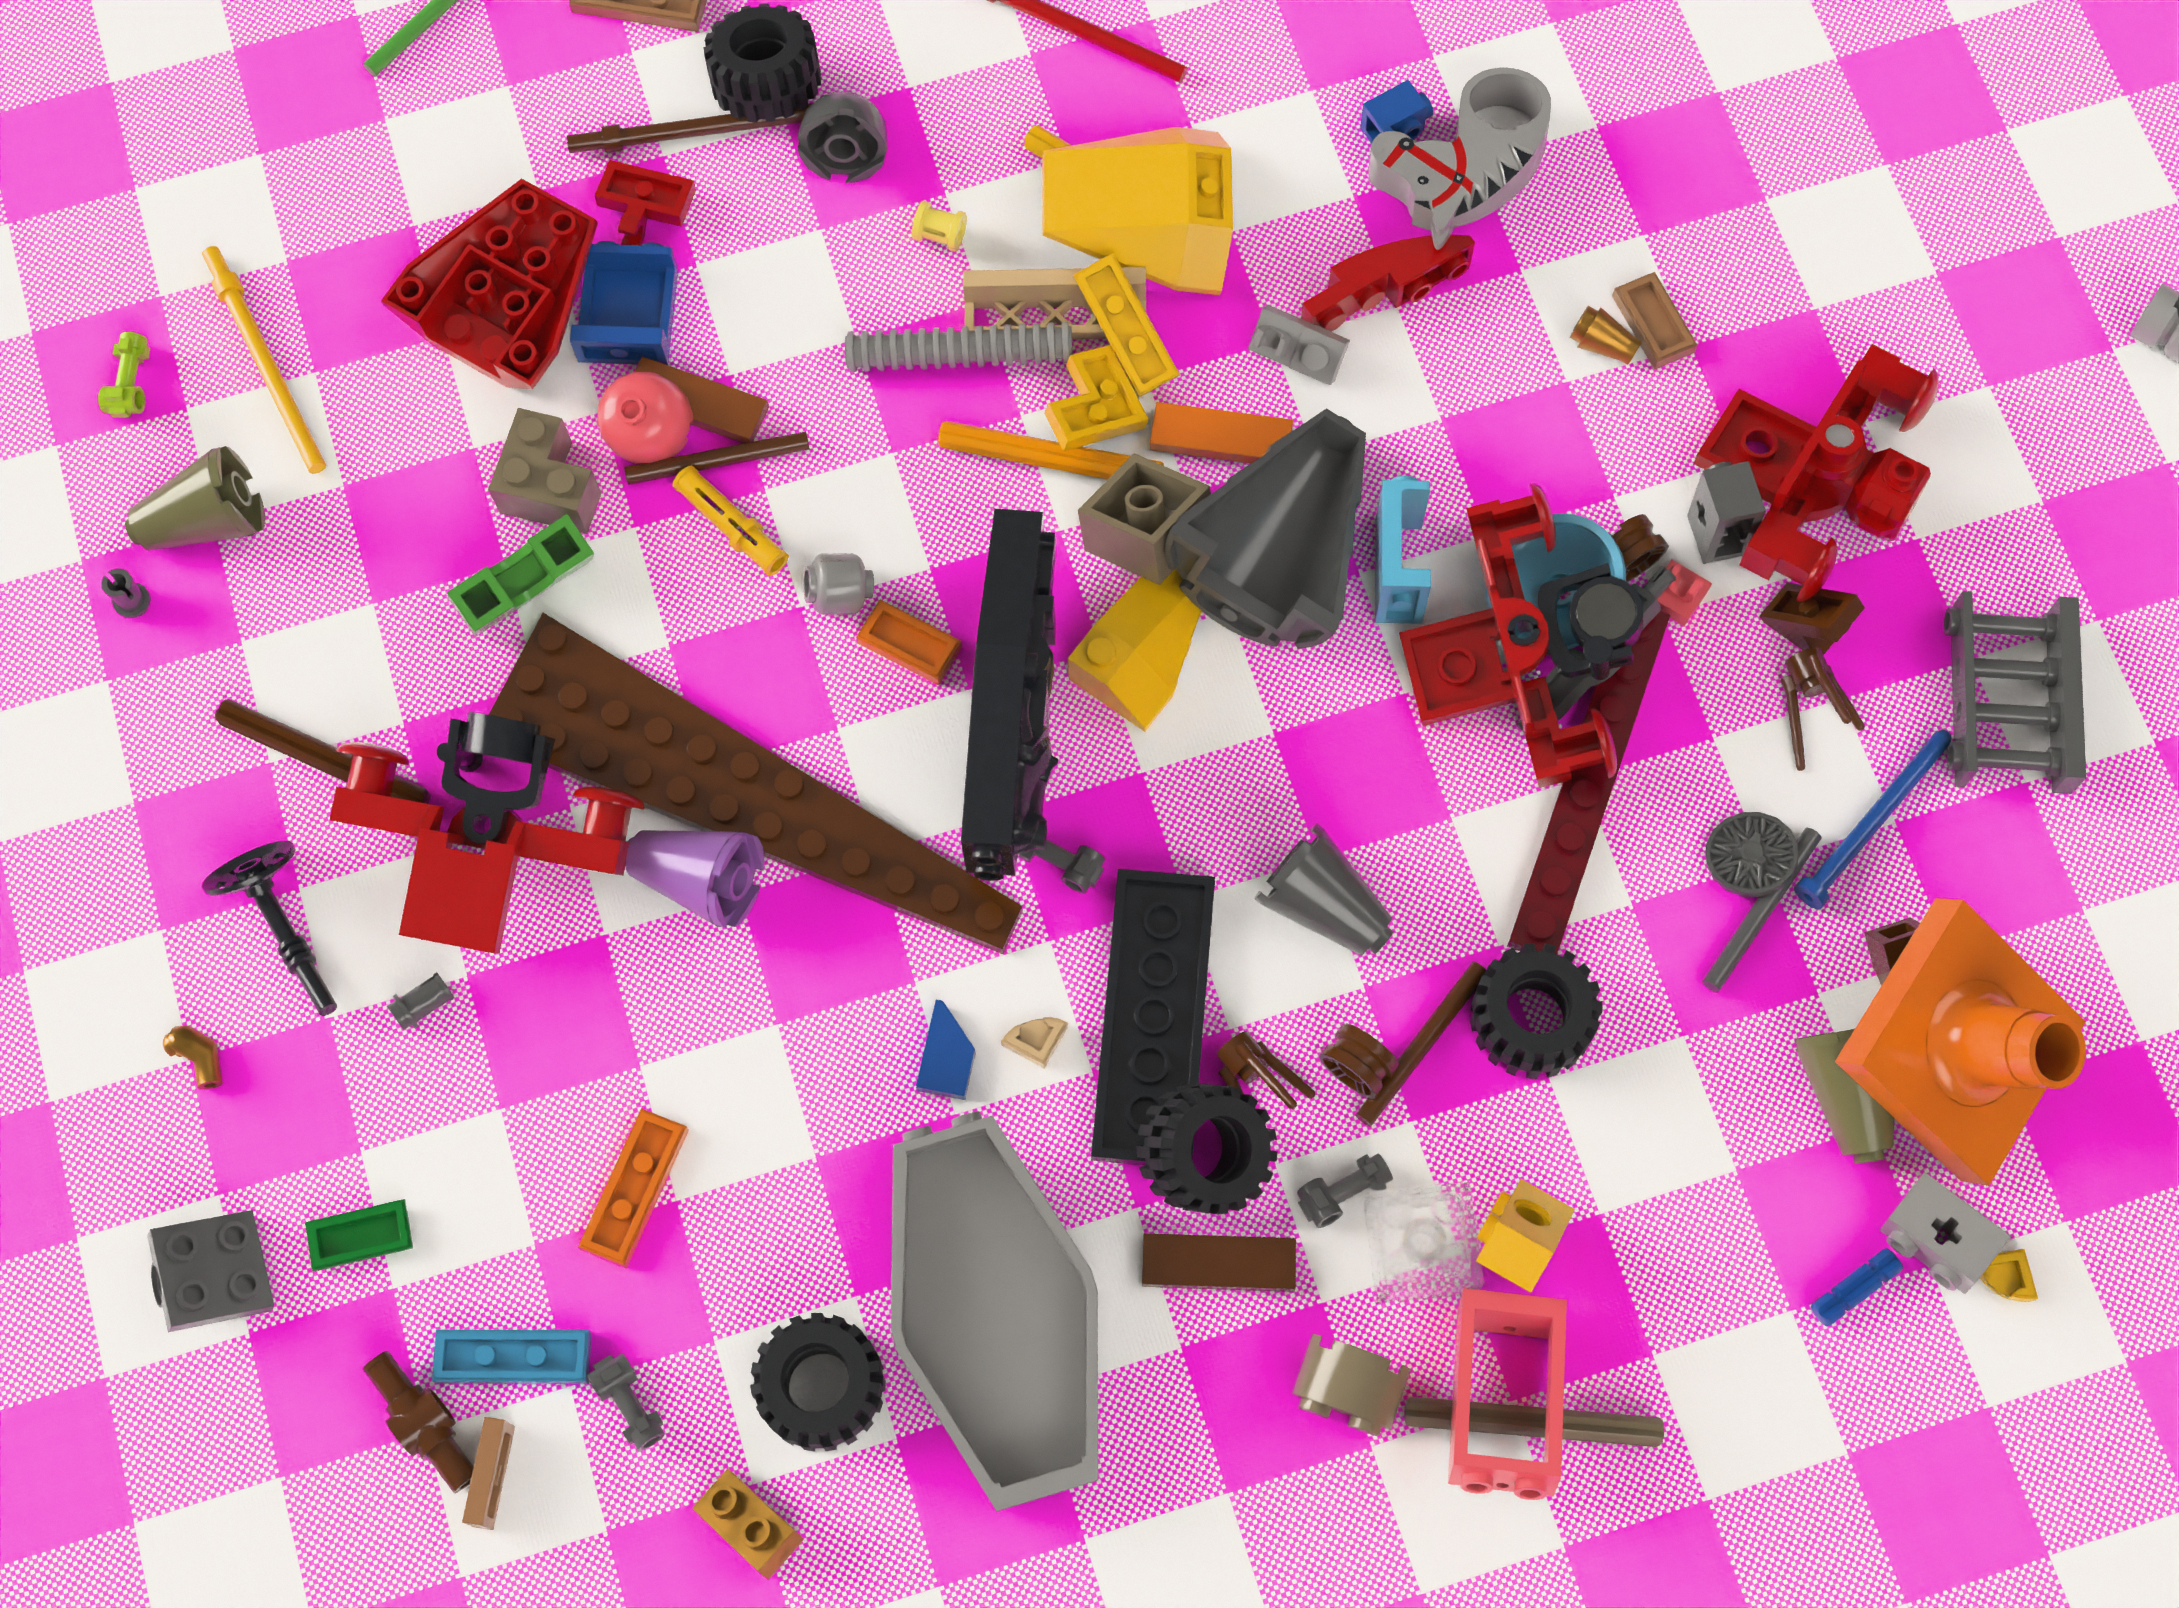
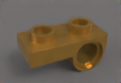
[692,1468,804,1580]

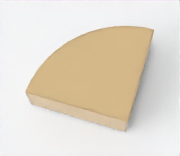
[1001,1017,1069,1069]

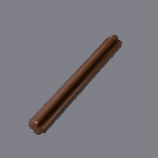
[214,699,431,804]

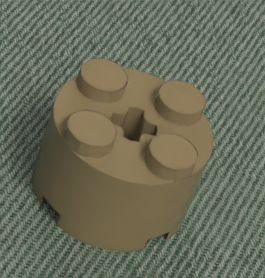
[1292,1334,1411,1437]

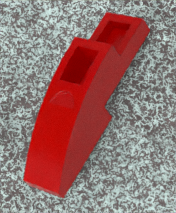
[1301,235,1475,332]

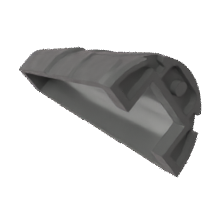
[1165,408,1366,649]

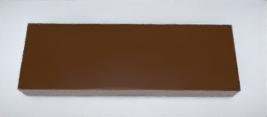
[1142,1233,1296,1292]

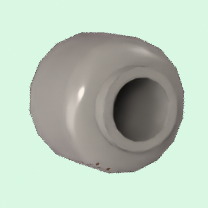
[803,553,874,615]

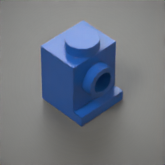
[1360,79,1433,144]

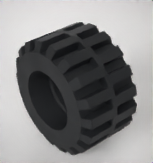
[703,4,822,123]
[1470,943,1603,1079]
[1136,1084,1278,1215]
[750,1313,886,1452]

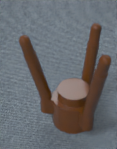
[1780,648,1865,771]
[1217,1031,1315,1109]

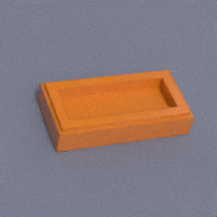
[856,599,962,685]

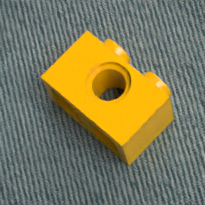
[1476,1179,1575,1293]

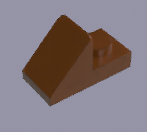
[1760,582,1865,655]

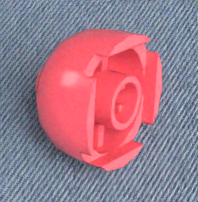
[597,372,693,464]

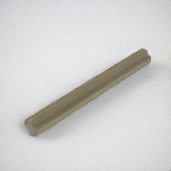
[1404,1397,1664,1447]

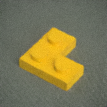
[1044,345,1149,451]

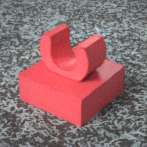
[1657,559,1712,627]

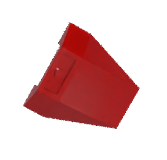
[381,178,598,390]

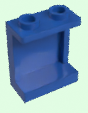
[570,241,678,365]

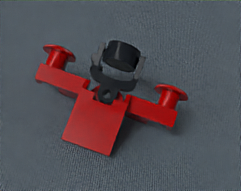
[329,712,645,954]

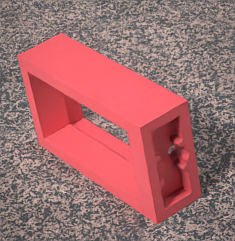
[1448,1288,1567,1500]

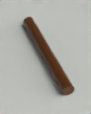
[624,431,810,485]
[1355,962,1486,1127]

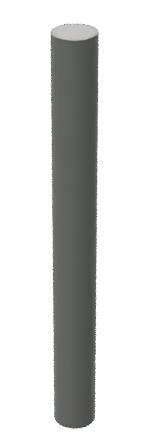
[1702,827,1822,993]

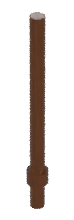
[567,103,813,153]

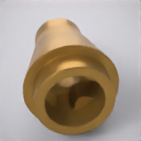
[1569,305,1642,365]

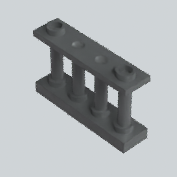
[1944,591,2086,794]

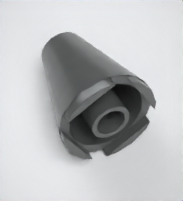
[1254,823,1394,955]

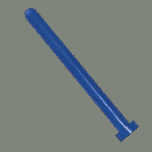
[1794,729,1952,910]

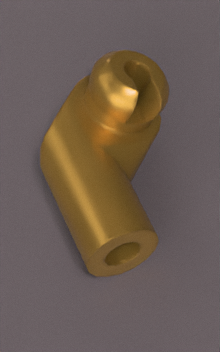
[163,1025,223,1089]

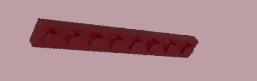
[1507,611,1670,954]

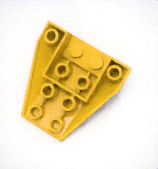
[1042,127,1233,295]

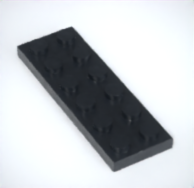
[1091,869,1215,1165]

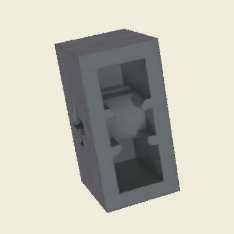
[1687,461,1766,564]

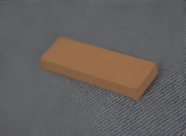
[569,0,707,32]

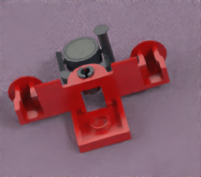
[1399,484,1644,788]

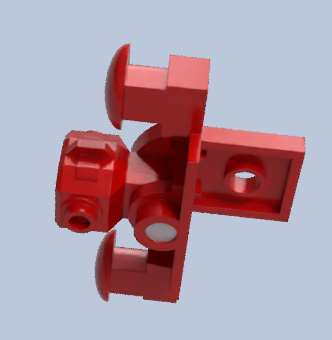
[1694,344,1939,602]

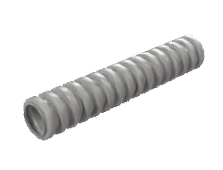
[844,322,1073,372]

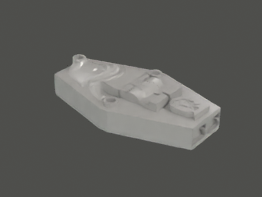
[891,1111,1098,1511]

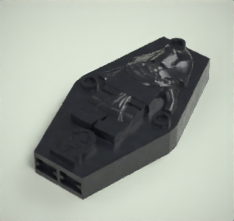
[961,508,1059,881]

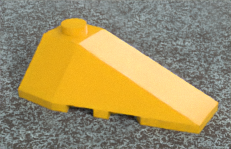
[1067,569,1202,732]

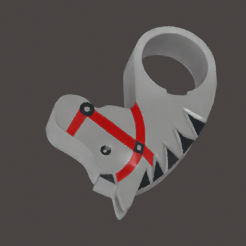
[1368,67,1551,250]

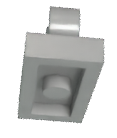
[1248,304,1350,385]

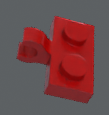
[595,160,696,246]

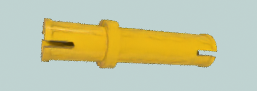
[672,465,789,577]

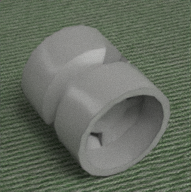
[2129,283,2179,363]

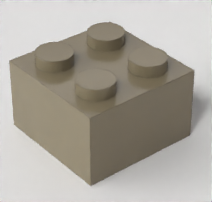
[1077,453,1211,585]

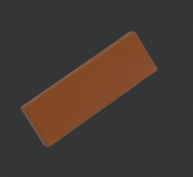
[634,356,769,443]

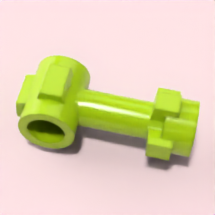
[98,332,151,418]

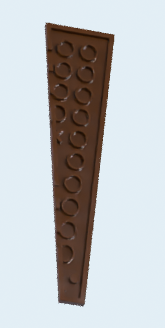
[489,612,1023,954]

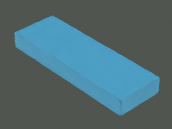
[432,1329,592,1384]

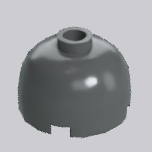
[798,91,888,183]

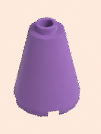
[626,830,765,928]

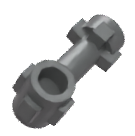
[1019,839,1105,894]
[1297,1153,1393,1228]
[586,1353,665,1451]

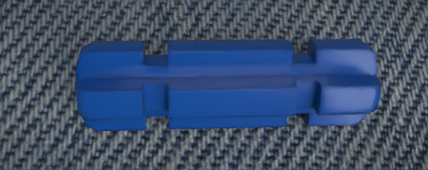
[1811,1248,1903,1327]

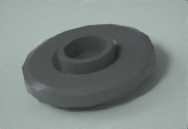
[1706,812,1798,897]

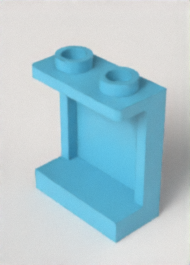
[1375,476,1431,624]

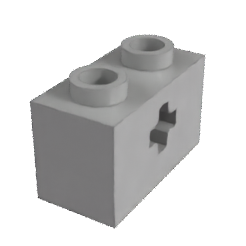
[1880,1172,2011,1294]

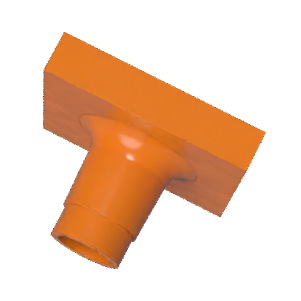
[1835,898,2086,1186]

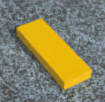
[1073,253,1180,398]

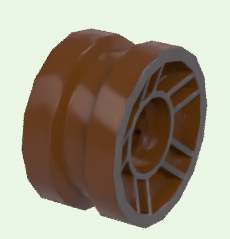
[1609,514,1669,582]
[1319,1023,1399,1099]

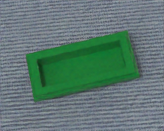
[305,1199,413,1272]

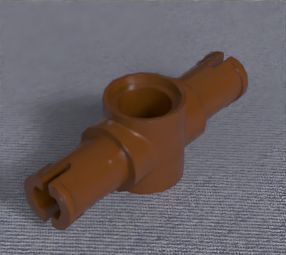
[363,1351,474,1494]

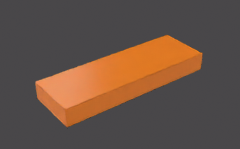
[1150,402,1293,463]
[578,1108,689,1268]

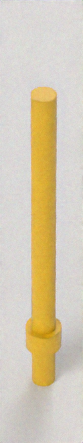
[202,246,326,474]

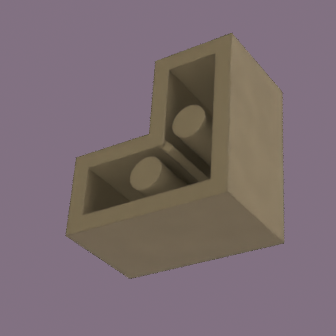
[488,408,602,534]

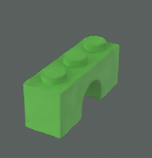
[447,514,594,637]

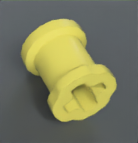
[911,200,967,252]

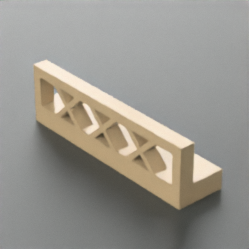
[963,267,1146,339]

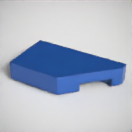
[916,999,976,1100]

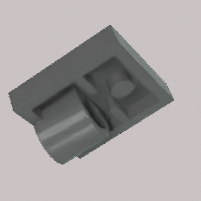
[147,1210,275,1333]

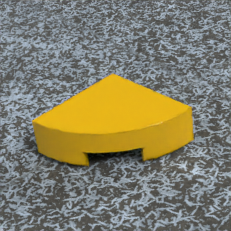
[1980,1248,2038,1302]

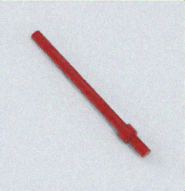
[986,0,1188,83]

